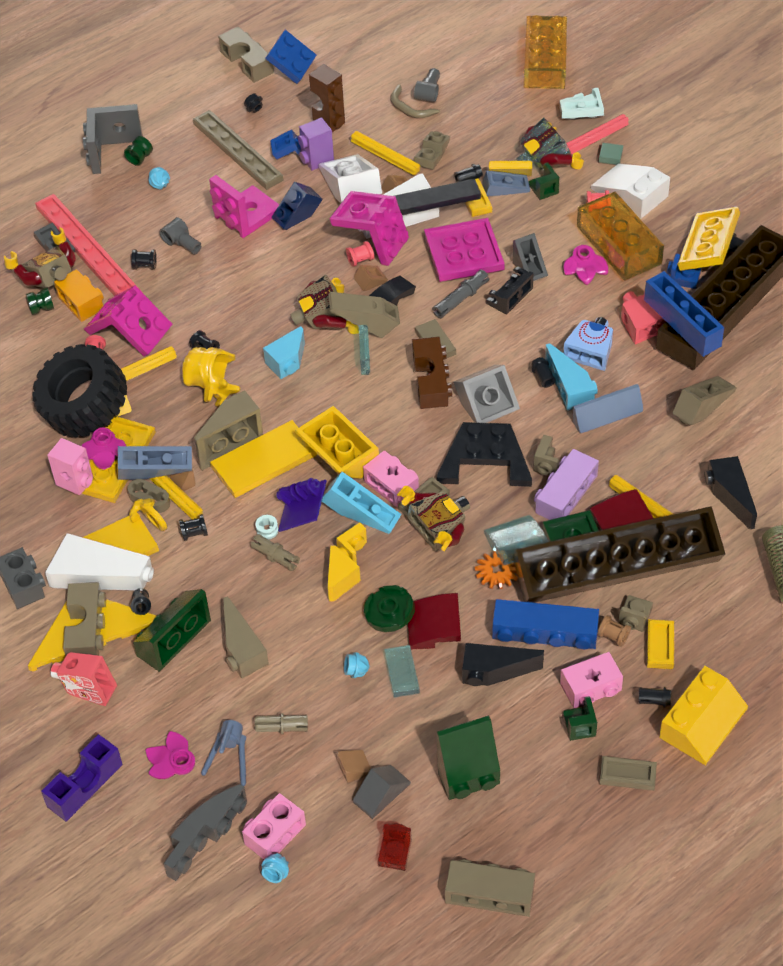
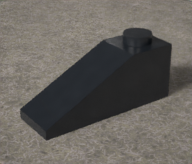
[704,456,757,529]
[462,643,544,686]

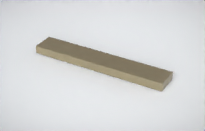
[193,110,284,190]

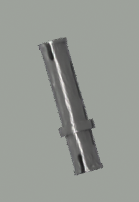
[432,270,490,319]

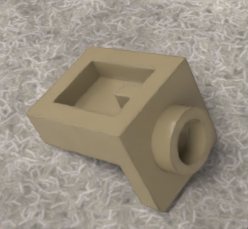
[534,435,559,475]
[619,595,653,632]

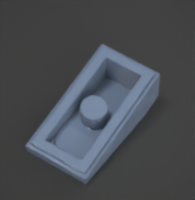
[482,170,530,196]

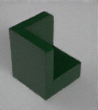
[529,163,560,200]
[563,696,598,741]

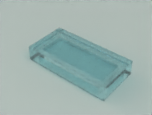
[359,325,370,375]
[384,645,420,698]

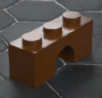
[309,64,345,133]
[412,337,452,409]

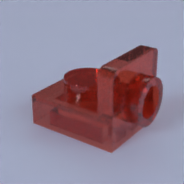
[378,823,412,871]

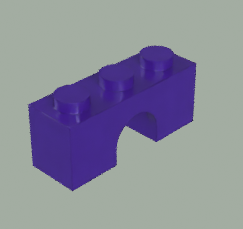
[41,734,123,822]

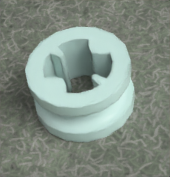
[255,515,278,540]

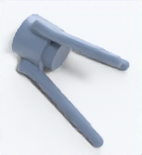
[201,720,246,786]

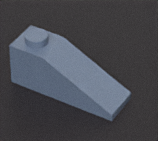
[118,446,192,480]

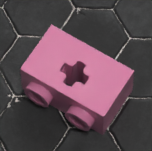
[48,438,93,495]
[363,451,419,508]
[560,652,623,708]

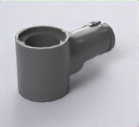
[414,68,440,102]
[159,217,202,255]

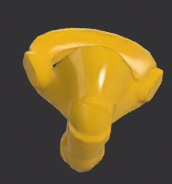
[129,498,167,531]

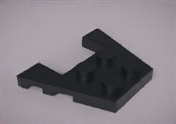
[437,422,532,487]

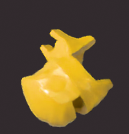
[182,347,240,407]

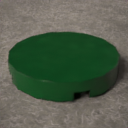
[364,585,415,632]

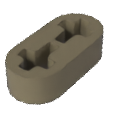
[127,479,170,513]

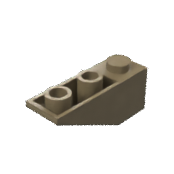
[328,292,400,338]

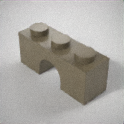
[218,26,274,83]
[63,582,106,656]

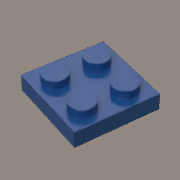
[265,29,317,84]

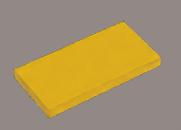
[678,207,740,271]
[81,416,156,503]
[210,420,317,498]

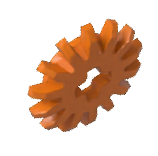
[475,551,518,589]

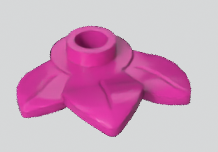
[563,245,608,285]
[82,427,126,470]
[145,731,196,779]

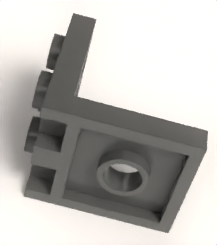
[83,104,143,174]

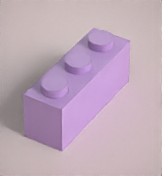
[534,449,599,520]

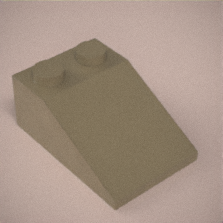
[194,390,263,470]

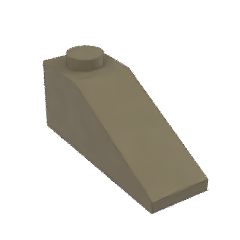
[673,376,737,425]
[223,596,269,678]

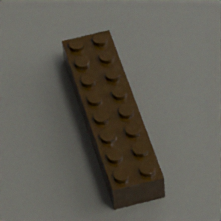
[656,225,783,370]
[512,506,726,603]

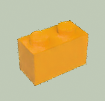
[54,269,104,322]

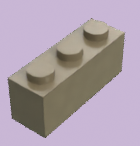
[445,859,535,917]

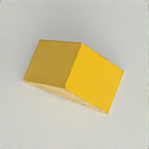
[328,545,361,601]

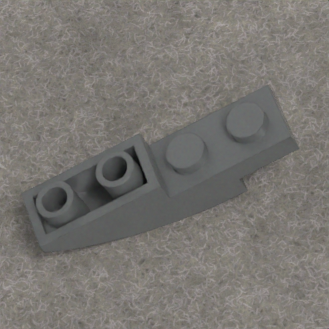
[164,784,247,881]

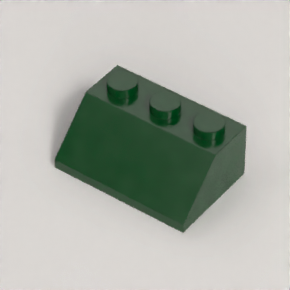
[133,589,211,672]

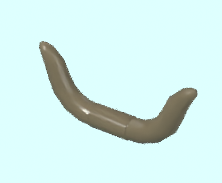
[391,84,440,118]

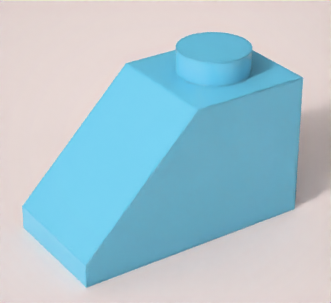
[263,326,305,379]

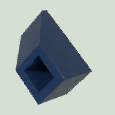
[272,182,323,230]

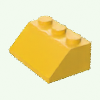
[295,406,379,479]
[659,666,748,766]

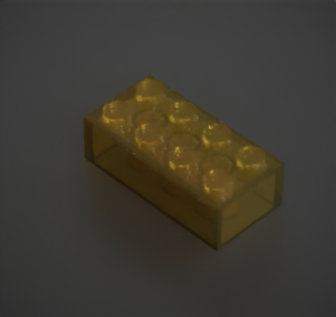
[524,15,567,89]
[577,192,664,281]

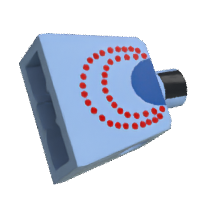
[564,317,613,371]

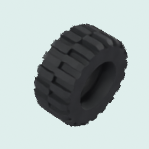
[32,344,127,438]

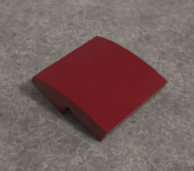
[590,489,654,530]
[408,593,461,650]

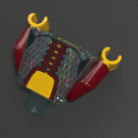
[516,118,584,170]

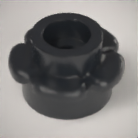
[244,93,263,113]

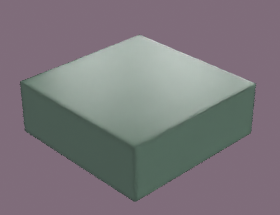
[599,143,623,165]

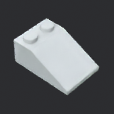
[318,154,382,203]
[591,164,670,219]

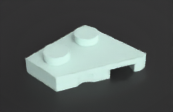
[559,88,604,119]

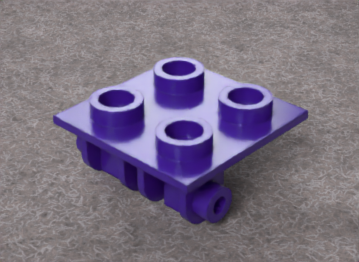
[276,478,327,532]

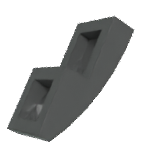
[34,222,75,252]

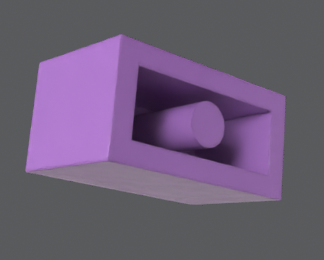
[298,118,334,171]

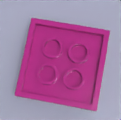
[424,218,505,282]

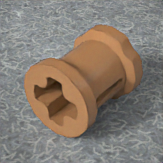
[597,615,631,647]

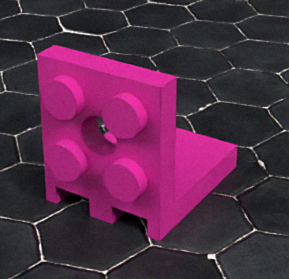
[209,175,279,238]
[330,191,409,266]
[84,285,173,357]

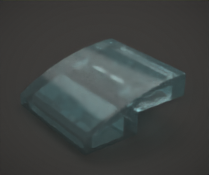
[484,515,549,565]

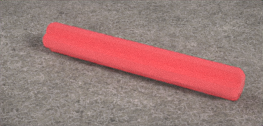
[559,114,629,155]

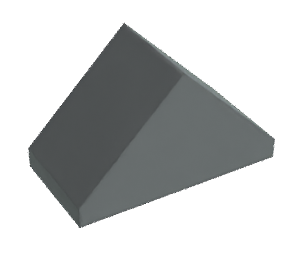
[513,233,548,281]
[353,765,411,819]

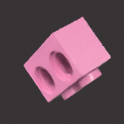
[242,793,306,859]

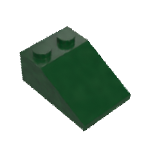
[437,715,500,800]

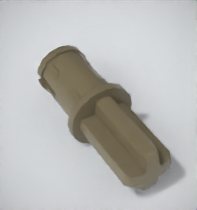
[255,713,308,734]

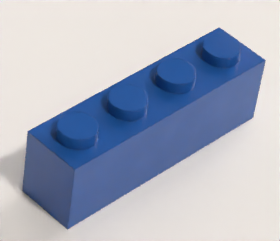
[644,271,724,357]
[492,599,599,650]

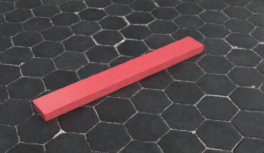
[35,194,143,296]

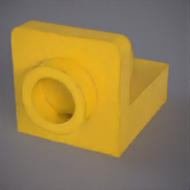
[336,522,367,564]

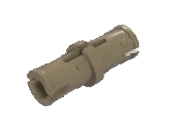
[251,534,300,571]

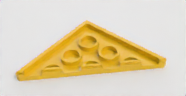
[28,599,157,672]

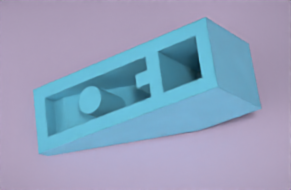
[545,343,598,411]
[322,472,401,534]

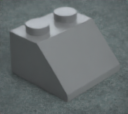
[453,365,520,423]

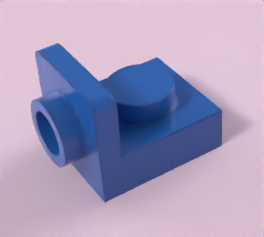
[270,129,301,159]
[667,254,702,289]

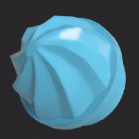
[148,167,170,190]
[344,652,370,679]
[262,853,289,883]

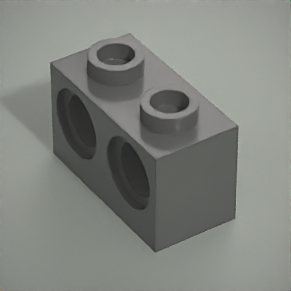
[0,547,46,609]

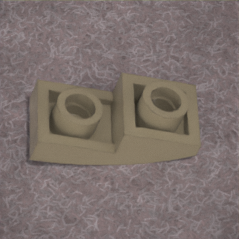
[414,131,450,170]

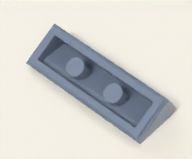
[572,384,643,433]

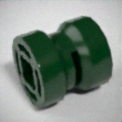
[124,136,153,166]
[26,288,54,315]

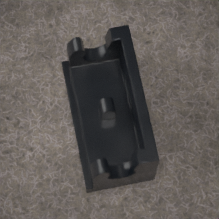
[486,266,534,315]

